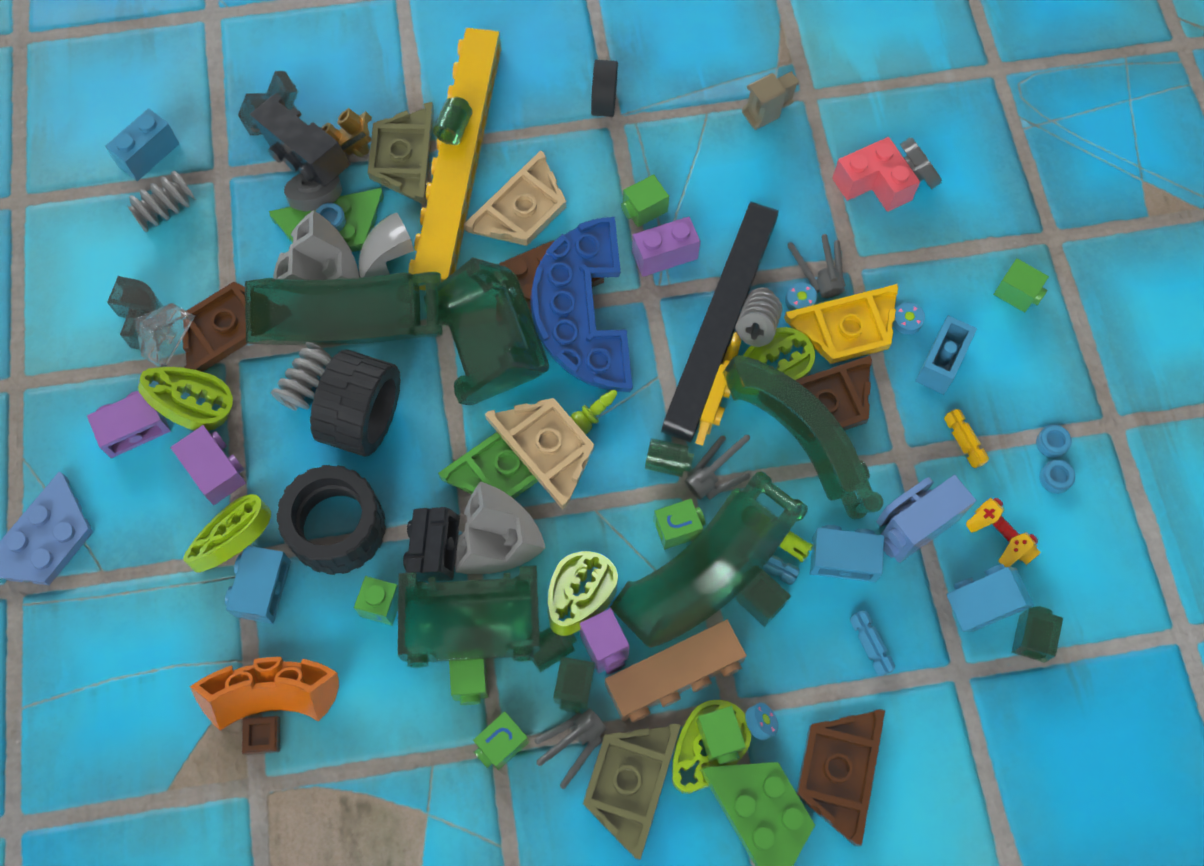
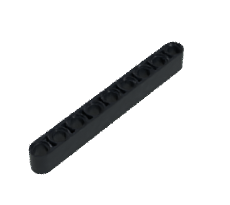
[661,201,779,443]

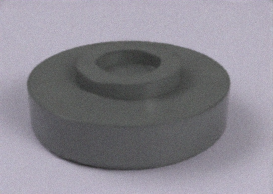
[900,137,942,190]
[284,173,342,211]

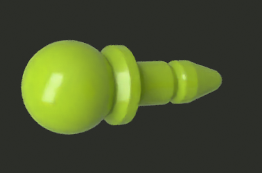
[570,390,617,434]

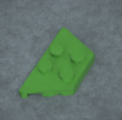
[269,188,384,252]
[438,432,538,499]
[700,762,815,866]

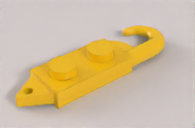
[695,332,741,446]

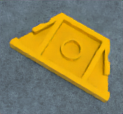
[784,284,898,364]

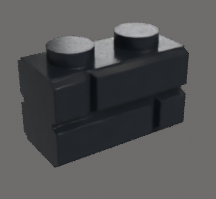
[403,507,460,581]

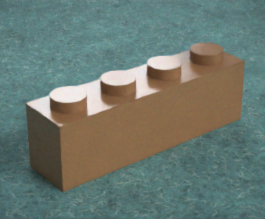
[605,619,747,723]

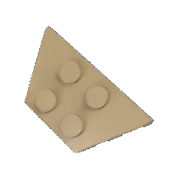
[464,151,566,246]
[485,398,594,510]

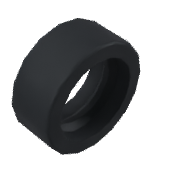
[591,60,618,117]

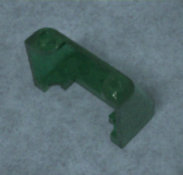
[423,258,549,405]
[398,566,541,668]

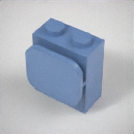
[876,475,977,563]

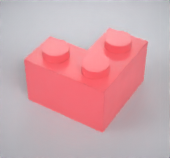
[832,137,920,212]

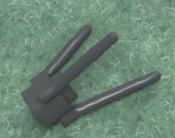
[788,234,846,298]
[684,435,750,500]
[534,708,607,789]

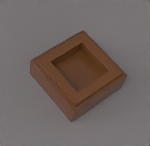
[242,716,280,755]

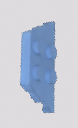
[0,472,93,585]

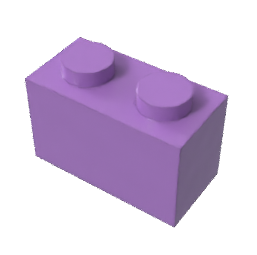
[632,216,700,277]
[87,391,171,458]
[170,425,246,505]
[579,608,630,674]

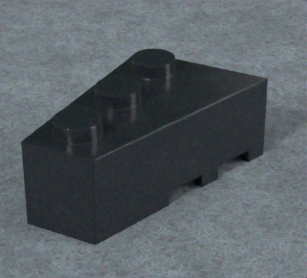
[250,93,351,187]

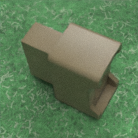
[742,71,799,130]

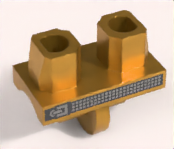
[321,108,372,157]

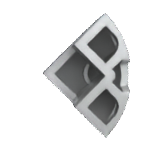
[272,210,360,296]
[359,212,414,290]
[455,482,545,574]

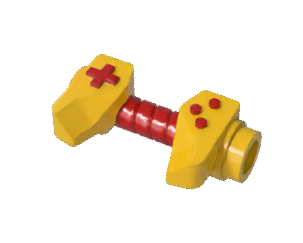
[966,498,1041,567]

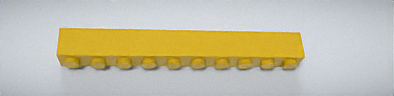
[409,28,501,294]

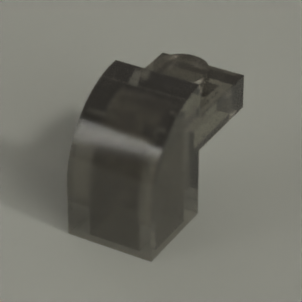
[238,71,298,136]
[107,276,166,350]

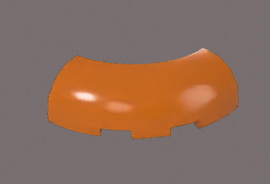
[190,657,339,731]

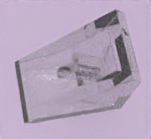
[135,303,195,367]

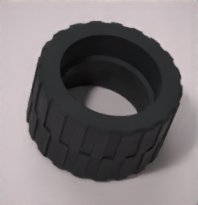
[310,349,401,457]
[276,465,386,575]

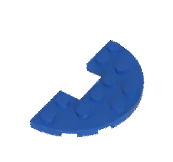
[531,217,633,392]

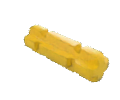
[944,409,989,468]

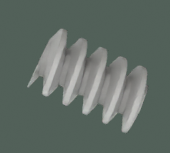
[127,171,196,232]
[735,288,782,347]
[271,341,332,411]

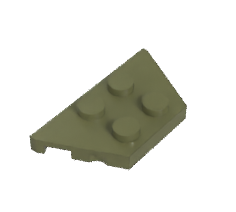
[368,102,434,204]
[583,724,681,860]

